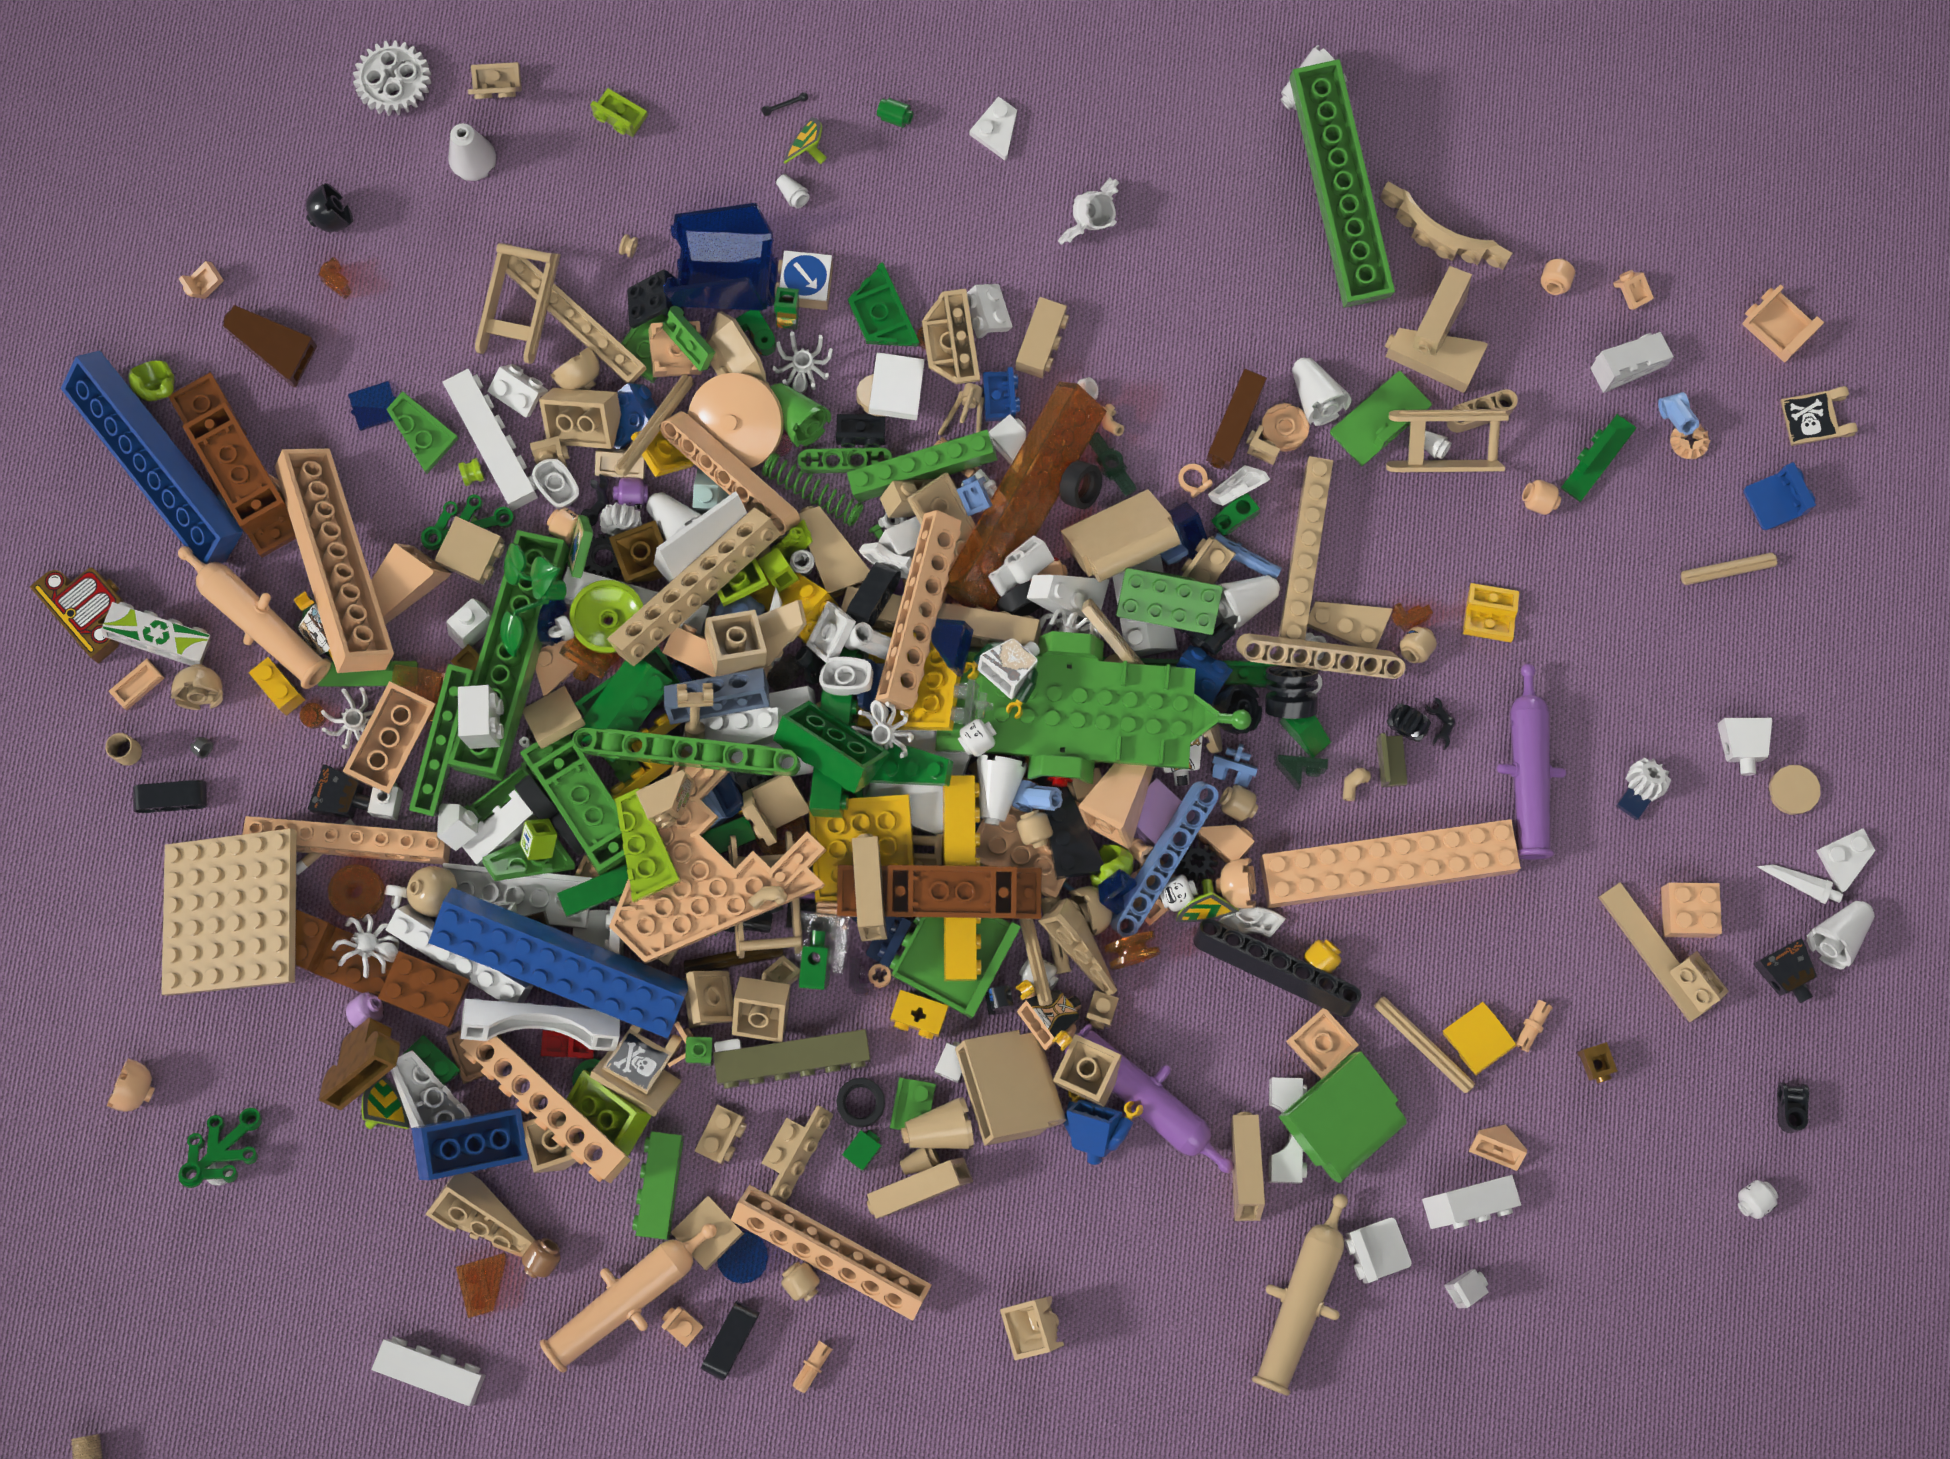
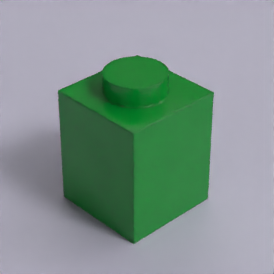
[842,1130,882,1172]

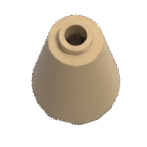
[901,1097,974,1149]

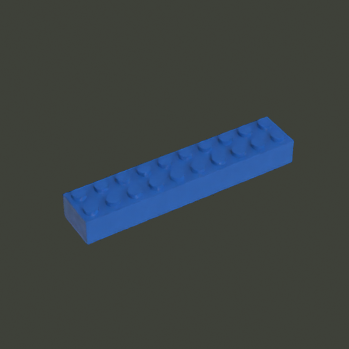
[60,350,244,564]
[428,887,688,1038]

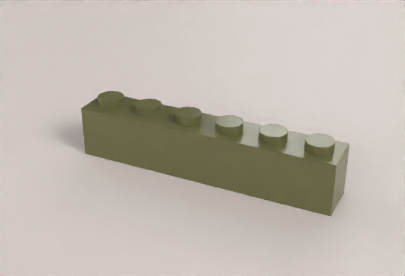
[713,1029,871,1089]

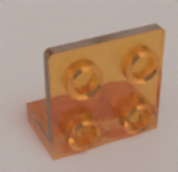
[392,664,444,722]

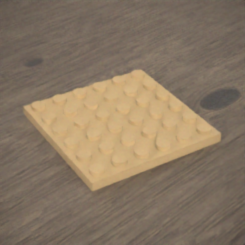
[162,828,297,996]

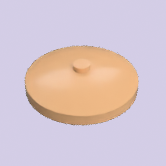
[688,373,784,469]

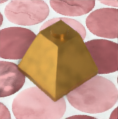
[609,520,664,583]

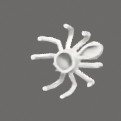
[772,331,833,394]
[1040,608,1101,639]
[321,687,374,750]
[851,700,915,758]
[331,914,399,978]

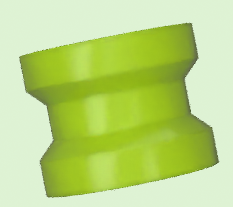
[458,458,485,486]

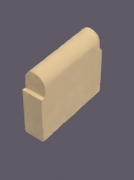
[1061,489,1180,582]
[955,1030,1066,1146]

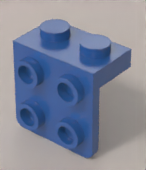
[614,383,658,449]
[1743,462,1816,531]
[1176,645,1233,705]

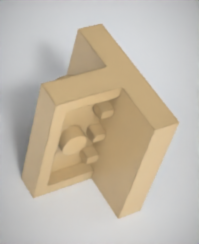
[682,971,734,1028]

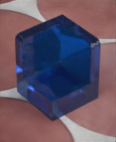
[1098,869,1137,915]

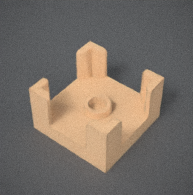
[648,321,703,377]

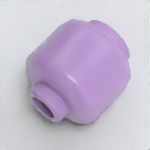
[346,992,385,1028]

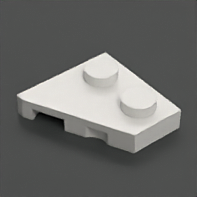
[969,96,1017,161]
[1208,465,1270,506]
[1816,829,1875,893]

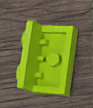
[590,88,648,137]

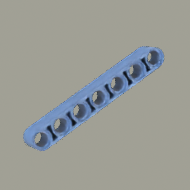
[1110,781,1218,938]

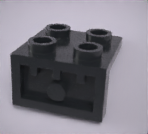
[627,269,685,329]

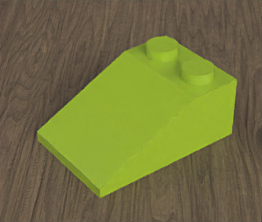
[717,558,769,606]
[566,1070,652,1156]

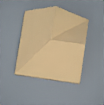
[523,1115,580,1173]

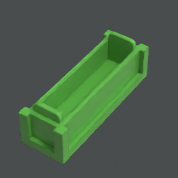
[464,761,538,823]

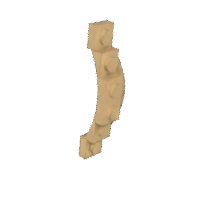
[1380,181,1512,270]

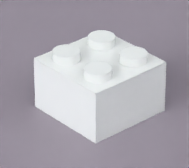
[458,685,504,749]

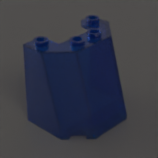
[663,203,778,311]

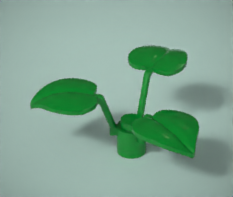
[500,543,567,657]

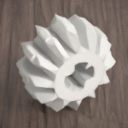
[599,502,642,536]
[1626,757,1671,801]

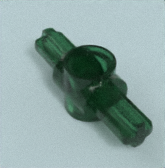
[1087,432,1137,496]

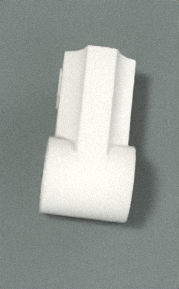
[844,622,891,660]

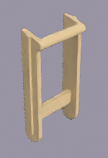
[475,243,561,364]
[1386,408,1509,472]
[728,831,803,958]

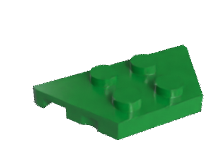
[848,262,920,347]

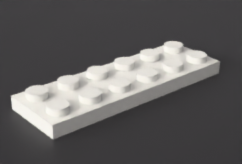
[443,863,593,929]

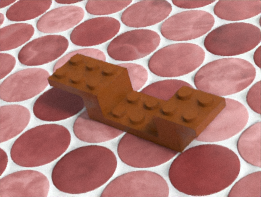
[169,372,296,558]
[837,865,1042,919]
[295,909,471,1028]

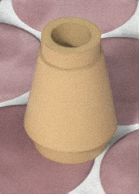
[900,1148,940,1175]

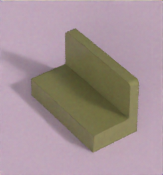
[1376,733,1407,788]

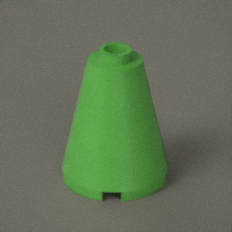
[770,383,831,447]

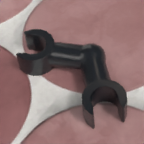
[580,474,609,526]
[1425,697,1456,750]

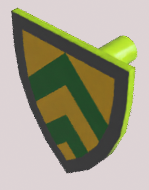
[783,117,826,164]
[1176,879,1239,922]
[361,1076,410,1129]

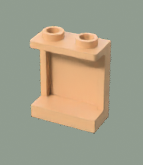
[1742,284,1824,363]

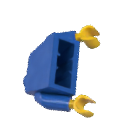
[1063,1091,1143,1165]

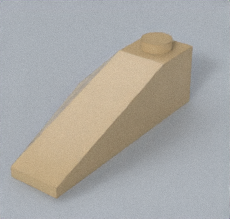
[757,600,807,672]
[1038,898,1117,995]

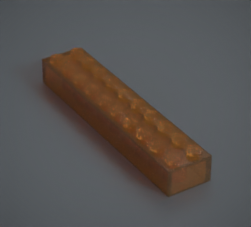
[944,381,1107,611]

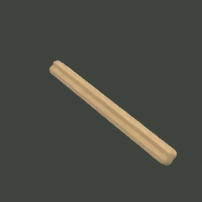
[615,374,694,477]

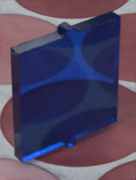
[348,381,396,431]

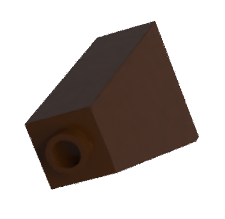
[223,305,317,388]
[1206,368,1267,470]

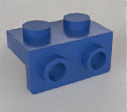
[982,367,1020,421]

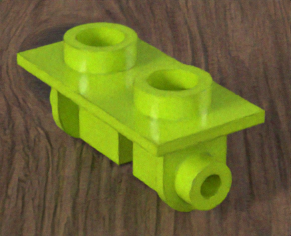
[771,520,813,564]

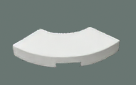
[859,542,912,579]
[1218,907,1286,939]

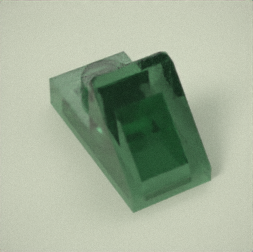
[1275,755,1328,791]

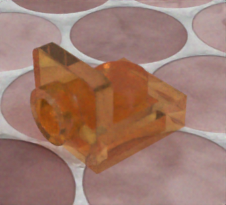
[318,257,352,299]
[1392,602,1433,632]

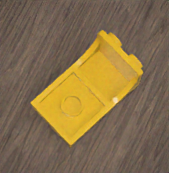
[749,571,841,644]

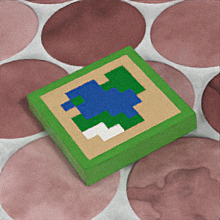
[567,515,593,578]

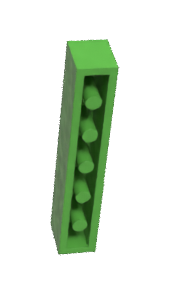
[847,430,998,502]
[409,664,475,817]

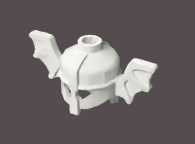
[1058,178,1119,245]

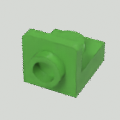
[685,1037,712,1066]

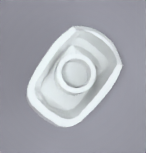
[532,459,579,509]
[819,657,873,696]

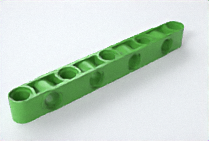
[573,728,801,776]

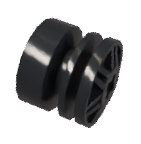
[1265,665,1318,719]

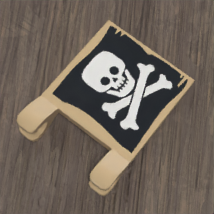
[1780,386,1858,446]
[603,1025,682,1094]

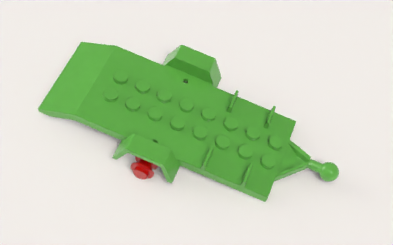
[935,631,1251,787]

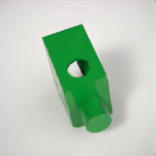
[799,930,831,990]

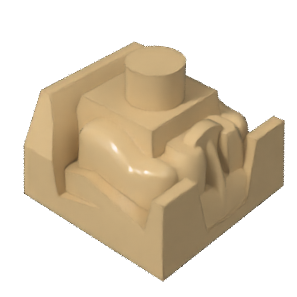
[1000,1296,1064,1360]

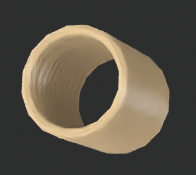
[105,733,142,766]
[70,1434,103,1459]

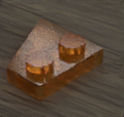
[456,1253,507,1318]

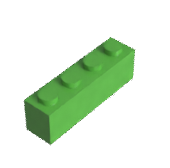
[633,1131,684,1240]

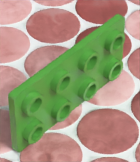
[1330,371,1432,466]
[1116,568,1223,635]

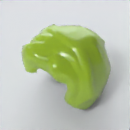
[128,361,175,401]
[1090,844,1133,890]

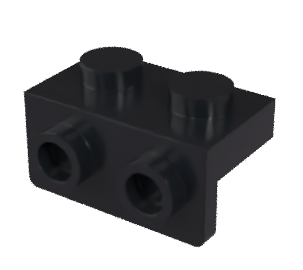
[836,414,886,448]

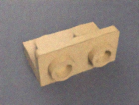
[1181,537,1236,584]
[1670,951,1729,1012]
[695,1104,747,1165]

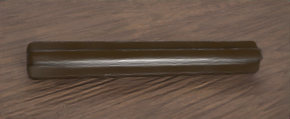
[684,948,784,973]

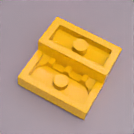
[1463,583,1519,642]
[1443,1002,1516,1075]

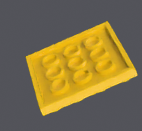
[857,632,967,731]
[808,794,915,902]

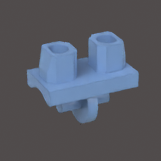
[1212,743,1258,788]

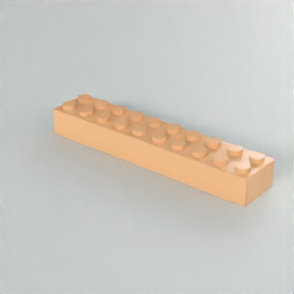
[275,448,394,673]
[1259,819,1521,909]

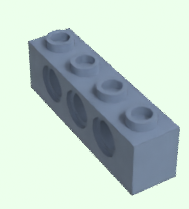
[664,668,770,725]

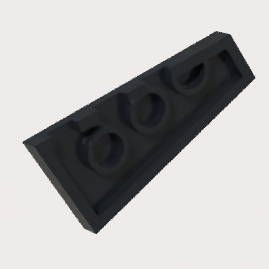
[1038,780,1104,880]

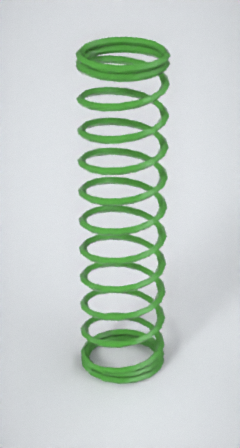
[762,452,864,526]

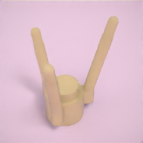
[938,383,984,436]

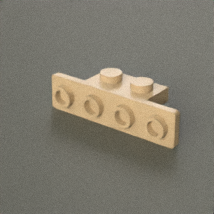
[762,1105,833,1204]

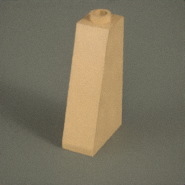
[1413,266,1472,356]
[1385,328,1488,393]
[799,506,870,599]
[852,834,887,941]
[1231,1112,1265,1221]
[867,1157,973,1219]

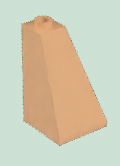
[371,543,452,625]
[1078,763,1155,849]

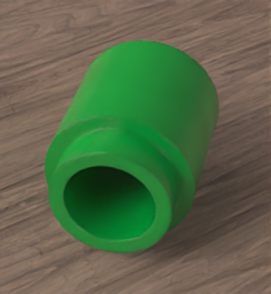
[877,98,914,128]

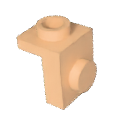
[179,261,224,299]

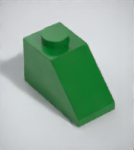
[1279,715,1331,759]

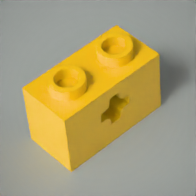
[890,990,949,1040]

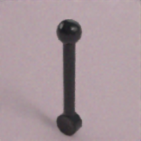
[761,92,808,116]

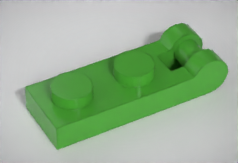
[662,306,715,371]

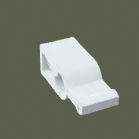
[988,535,1055,597]

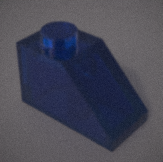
[1168,502,1208,560]
[931,618,974,677]

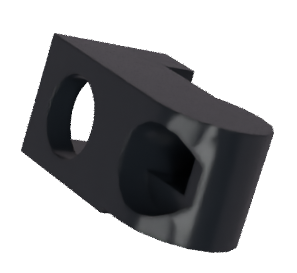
[985,985,1014,1016]

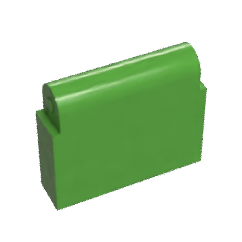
[1278,1051,1407,1183]

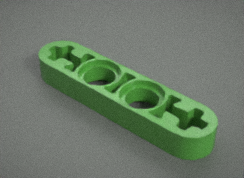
[797,448,892,474]

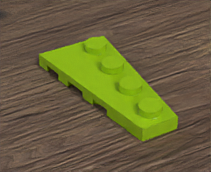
[615,788,681,903]

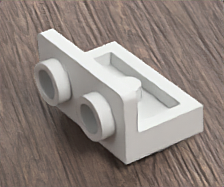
[967,284,1013,338]
[487,364,548,418]

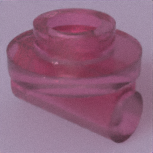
[775,432,792,457]

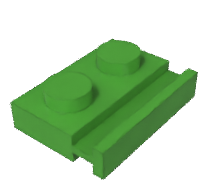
[890,1077,936,1130]

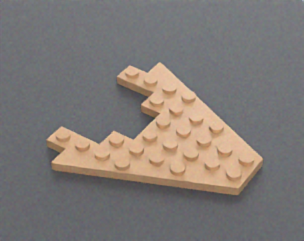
[609,749,826,963]

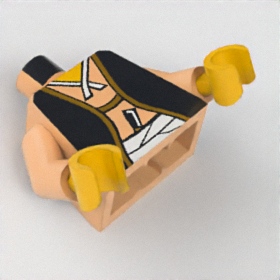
[1015,980,1081,1051]

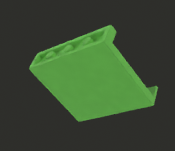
[889,917,1021,1019]

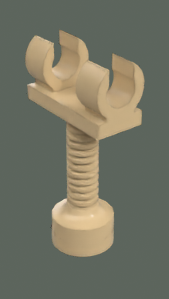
[677,683,713,739]

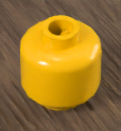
[1304,939,1341,974]

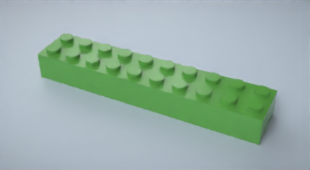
[1289,59,1395,308]
[448,530,570,781]

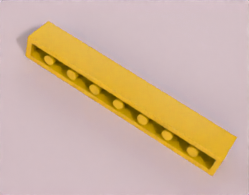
[943,775,981,981]

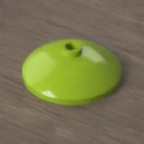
[570,580,643,653]

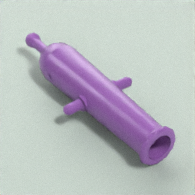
[1497,664,1566,860]
[1065,1023,1234,1173]

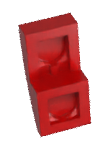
[540,1030,594,1059]

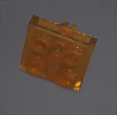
[559,635,622,681]

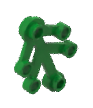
[421,494,514,551]
[178,1108,262,1188]

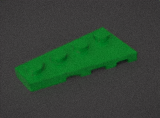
[865,735,953,786]

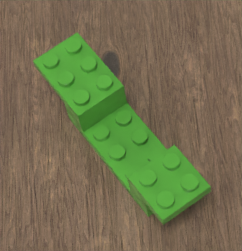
[520,735,627,904]

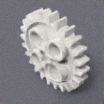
[353,40,431,116]

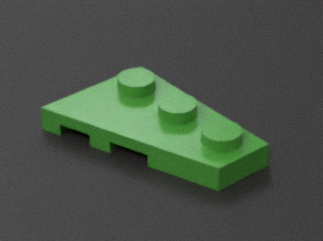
[387,391,459,474]
[482,839,575,881]

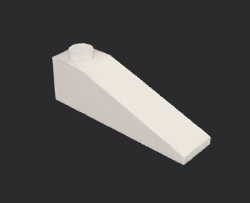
[391,1050,471,1128]

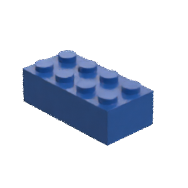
[411,1108,528,1181]

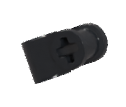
[1777,1082,1809,1133]

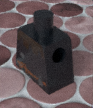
[308,764,371,818]
[1753,938,1817,1003]

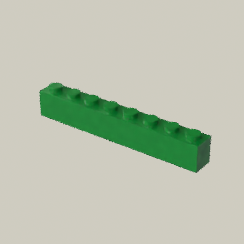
[809,624,864,818]

